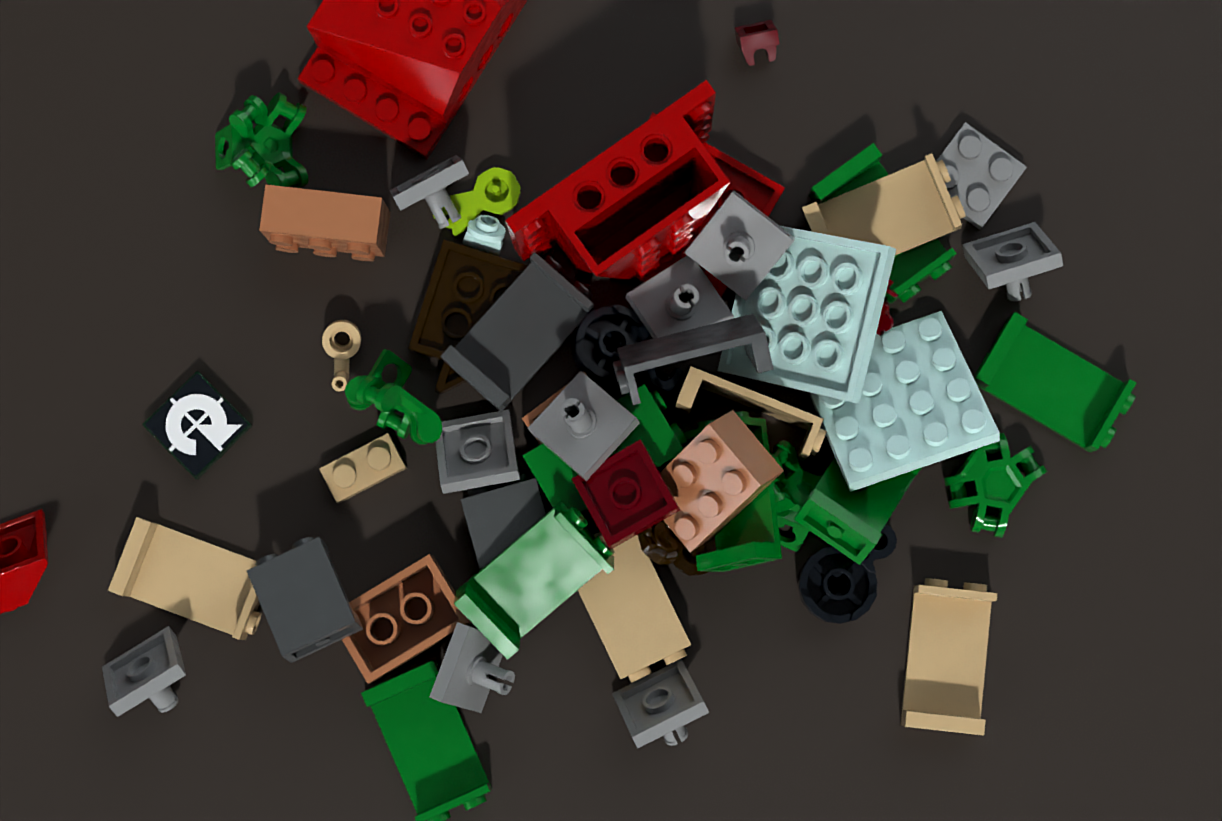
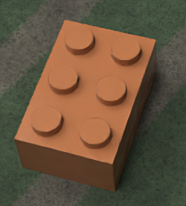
[259,184,391,262]
[660,410,784,553]
[342,554,471,684]

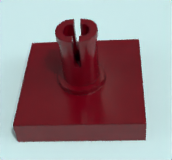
[572,439,680,549]

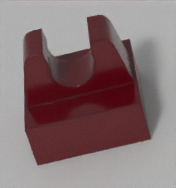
[734,20,780,66]

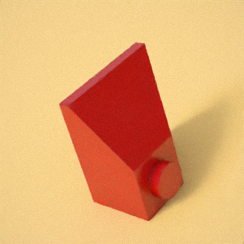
[0,509,48,614]

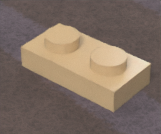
[319,433,407,504]

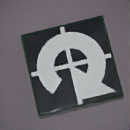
[142,371,253,480]

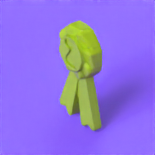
[433,167,521,238]

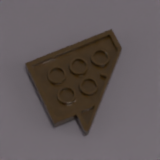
[408,240,590,394]

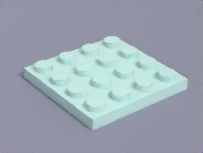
[717,226,896,404]
[808,311,1000,492]

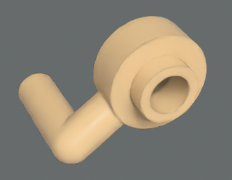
[322,320,362,392]

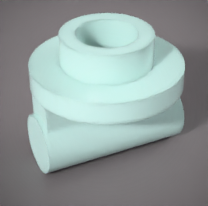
[462,215,506,256]

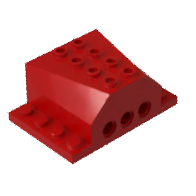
[297,0,528,159]
[505,80,730,279]

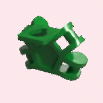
[215,92,309,188]
[345,349,442,445]
[944,433,1048,538]
[770,440,822,552]

